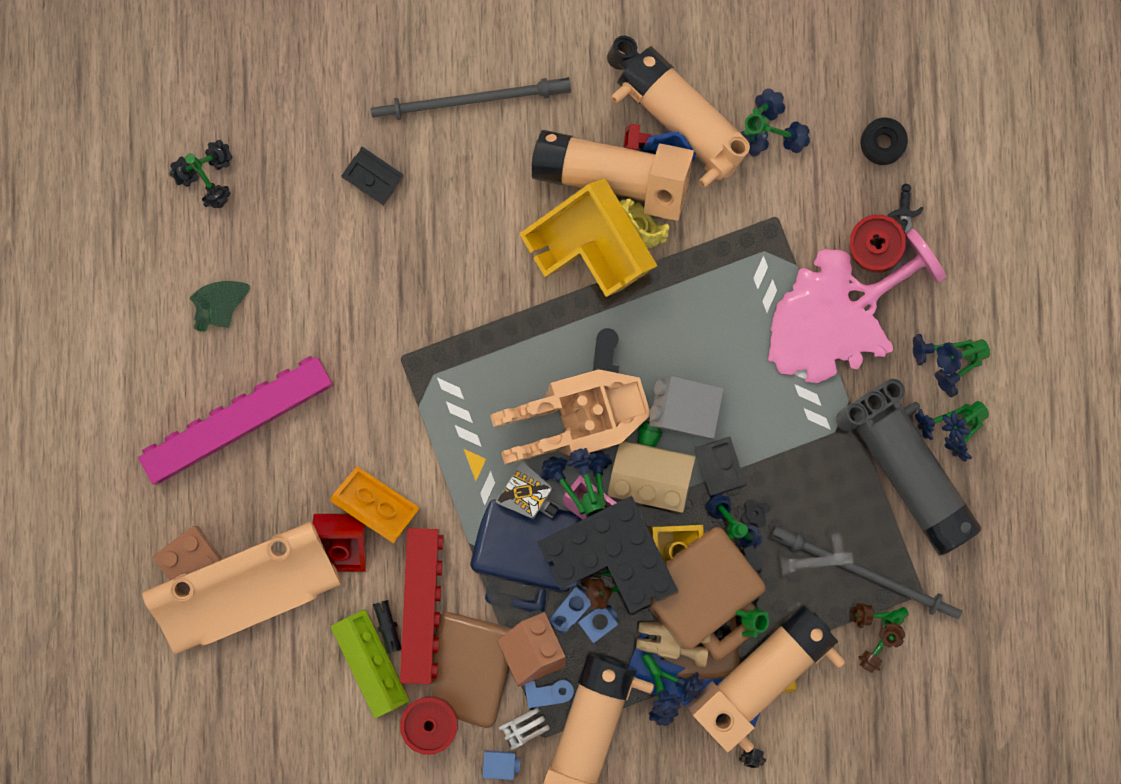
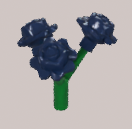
[641,653,703,726]

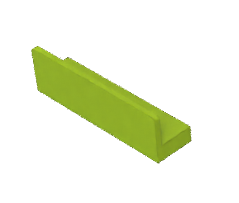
[331,609,410,718]

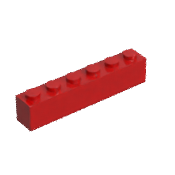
[400,528,444,684]

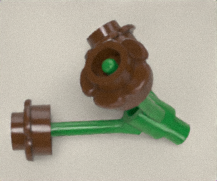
[852,602,909,673]

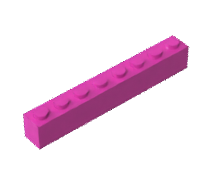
[138,356,334,485]

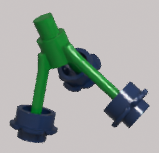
[707,494,762,549]

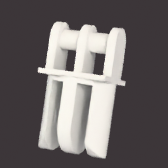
[499,707,550,750]

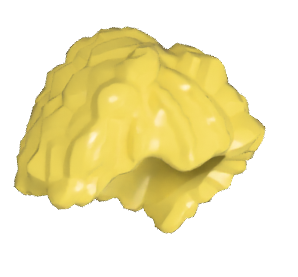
[620,199,669,249]

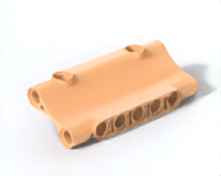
[142,521,342,654]

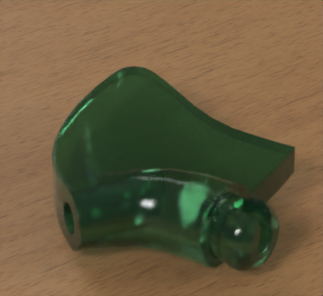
[189,281,250,332]

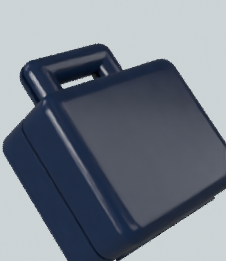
[470,499,582,615]

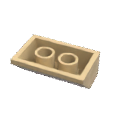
[607,440,696,513]

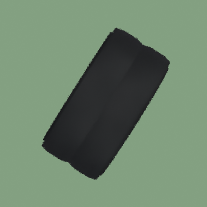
[860,117,908,165]

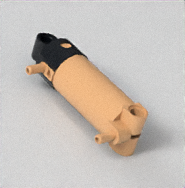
[607,35,750,187]

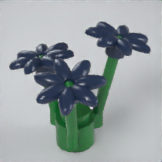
[915,401,989,462]

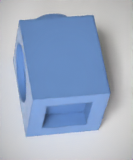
[578,605,619,643]
[483,750,520,780]

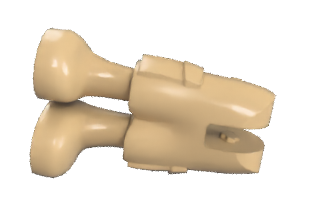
[636,621,710,668]

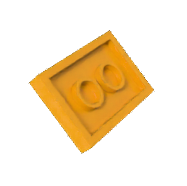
[330,466,420,544]

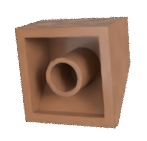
[498,612,566,687]

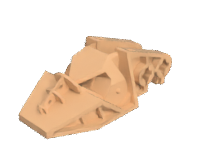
[490,369,650,465]

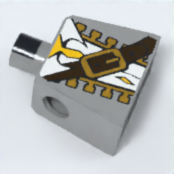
[495,461,560,519]

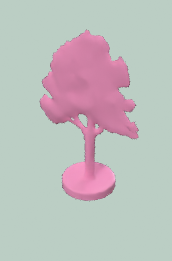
[768,228,947,383]

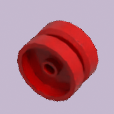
[850,214,906,273]
[400,696,458,755]

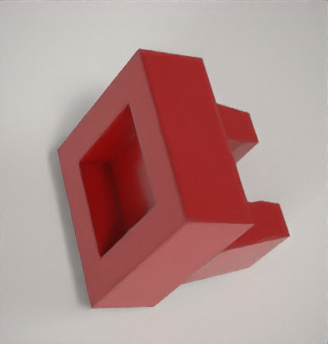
[623,124,652,150]

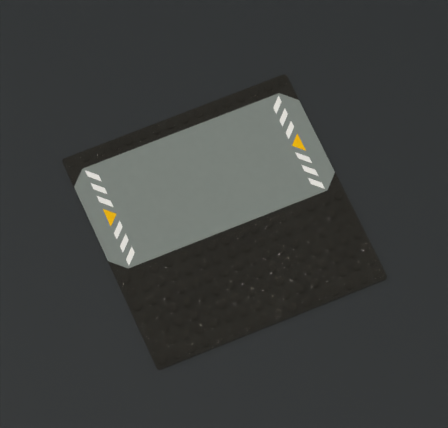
[401,217,923,738]

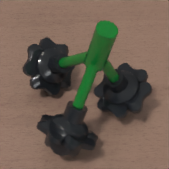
[169,140,232,208]

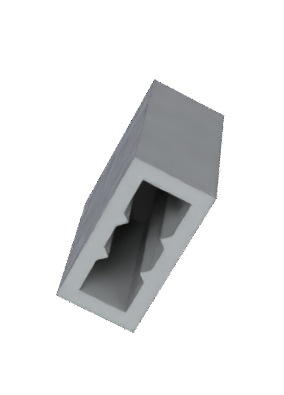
[649,376,723,439]

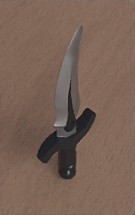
[888,183,923,274]

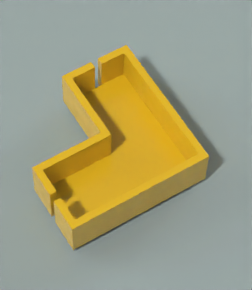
[519,178,657,297]

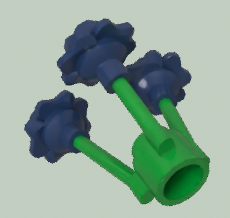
[540,448,612,517]

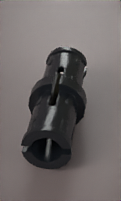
[373,600,402,654]

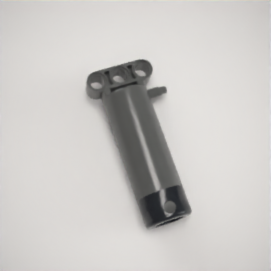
[836,378,981,556]

